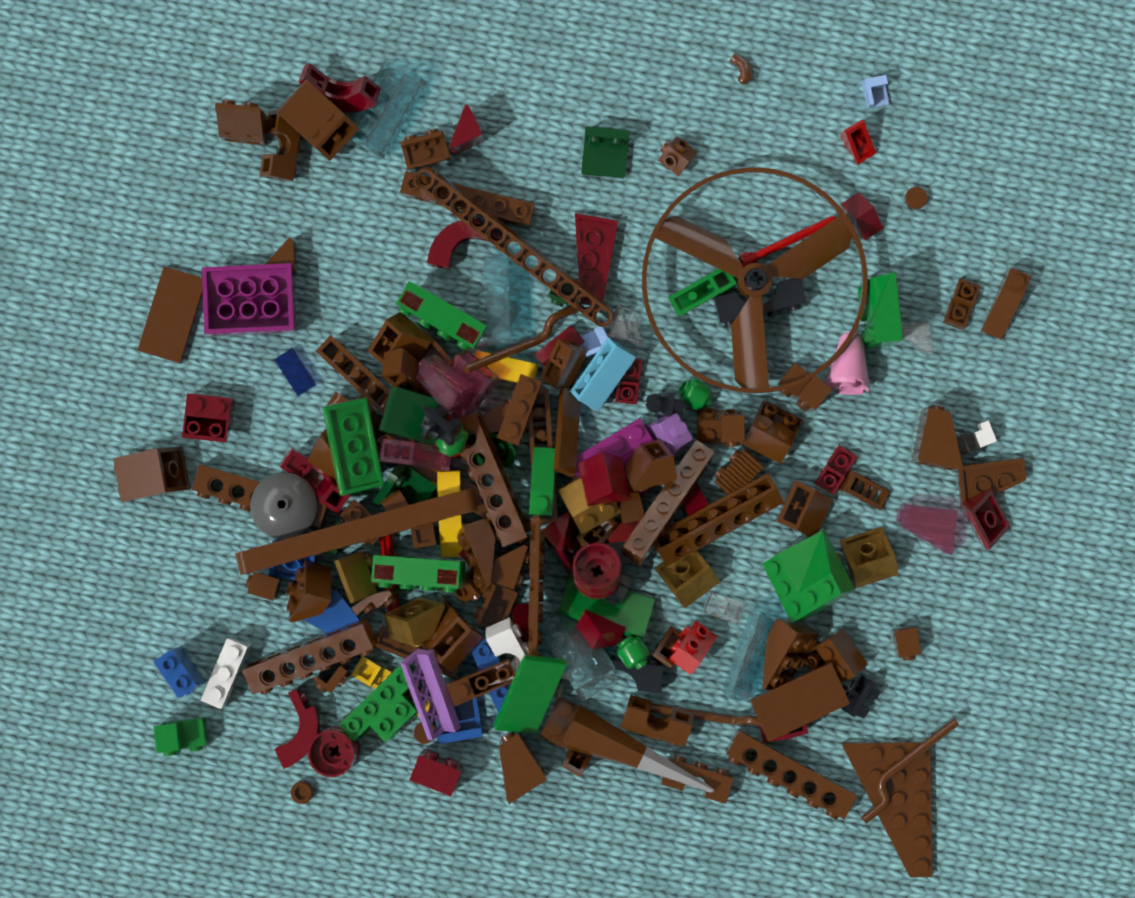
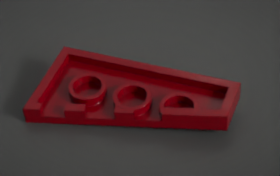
[575,213,618,306]

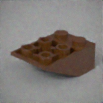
[277,79,360,161]
[215,100,268,146]
[424,595,483,670]
[762,618,819,690]

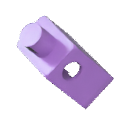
[645,413,693,458]

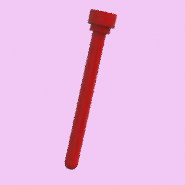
[738,216,837,268]

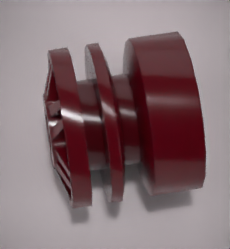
[573,543,621,599]
[308,726,361,777]

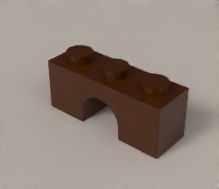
[259,110,300,182]
[497,374,542,446]
[621,694,694,747]
[661,754,733,804]

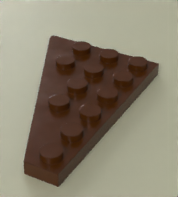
[528,517,545,657]
[842,742,932,877]

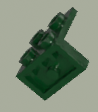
[581,126,630,179]
[373,459,438,506]

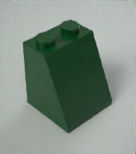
[379,386,450,446]

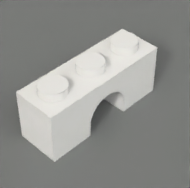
[485,618,528,684]
[201,637,251,709]

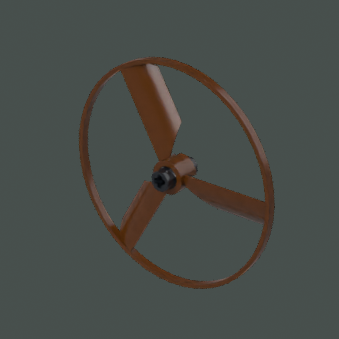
[642,167,868,393]

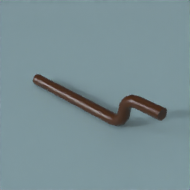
[464,306,578,373]
[650,703,761,726]
[861,718,959,824]

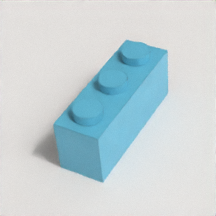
[570,337,636,411]

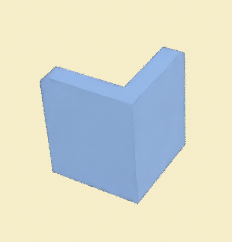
[862,75,889,109]
[581,327,607,358]

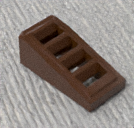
[839,470,890,511]

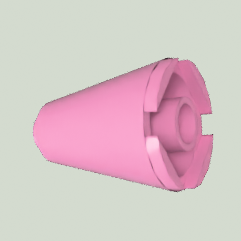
[825,331,870,395]

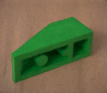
[668,269,737,317]
[529,447,555,516]

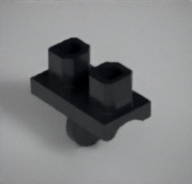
[645,393,685,416]
[421,405,462,447]
[841,675,881,718]

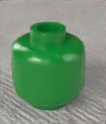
[678,377,712,410]
[436,425,468,457]
[617,635,650,670]

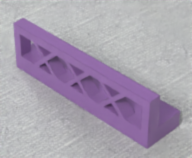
[400,649,461,741]

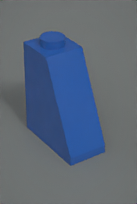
[304,589,362,645]

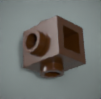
[658,136,698,177]
[454,569,484,604]

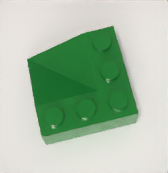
[857,273,903,348]
[762,530,855,623]

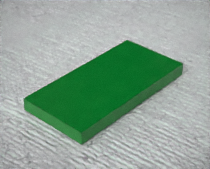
[322,397,384,496]
[558,574,655,640]
[493,655,567,734]

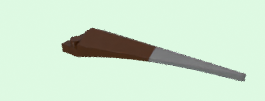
[540,697,715,793]

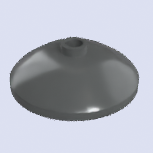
[250,473,318,540]

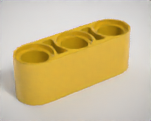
[472,351,539,383]

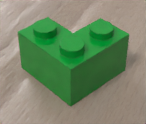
[153,717,209,756]

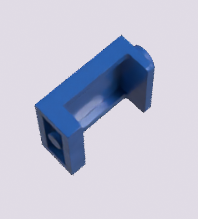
[154,646,206,698]
[435,689,483,744]

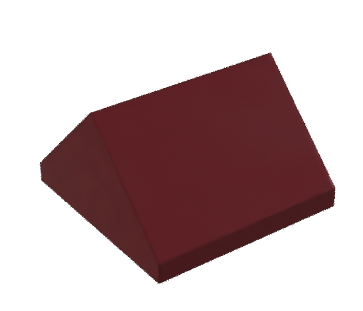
[450,104,484,155]
[578,451,631,506]
[960,489,1011,550]
[540,513,580,575]

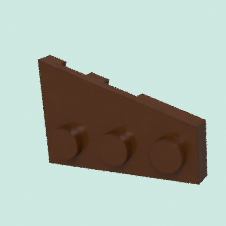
[957,457,1026,510]

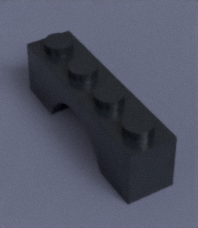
[713,278,807,328]
[571,651,663,693]

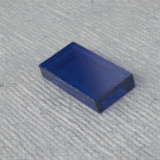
[274,347,317,397]

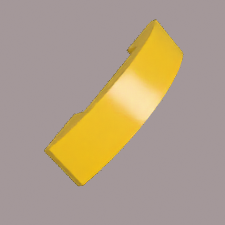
[437,470,463,557]
[351,656,430,716]

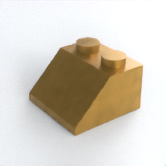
[557,476,621,534]
[840,527,899,588]
[654,550,720,608]
[334,551,380,603]
[384,596,445,647]

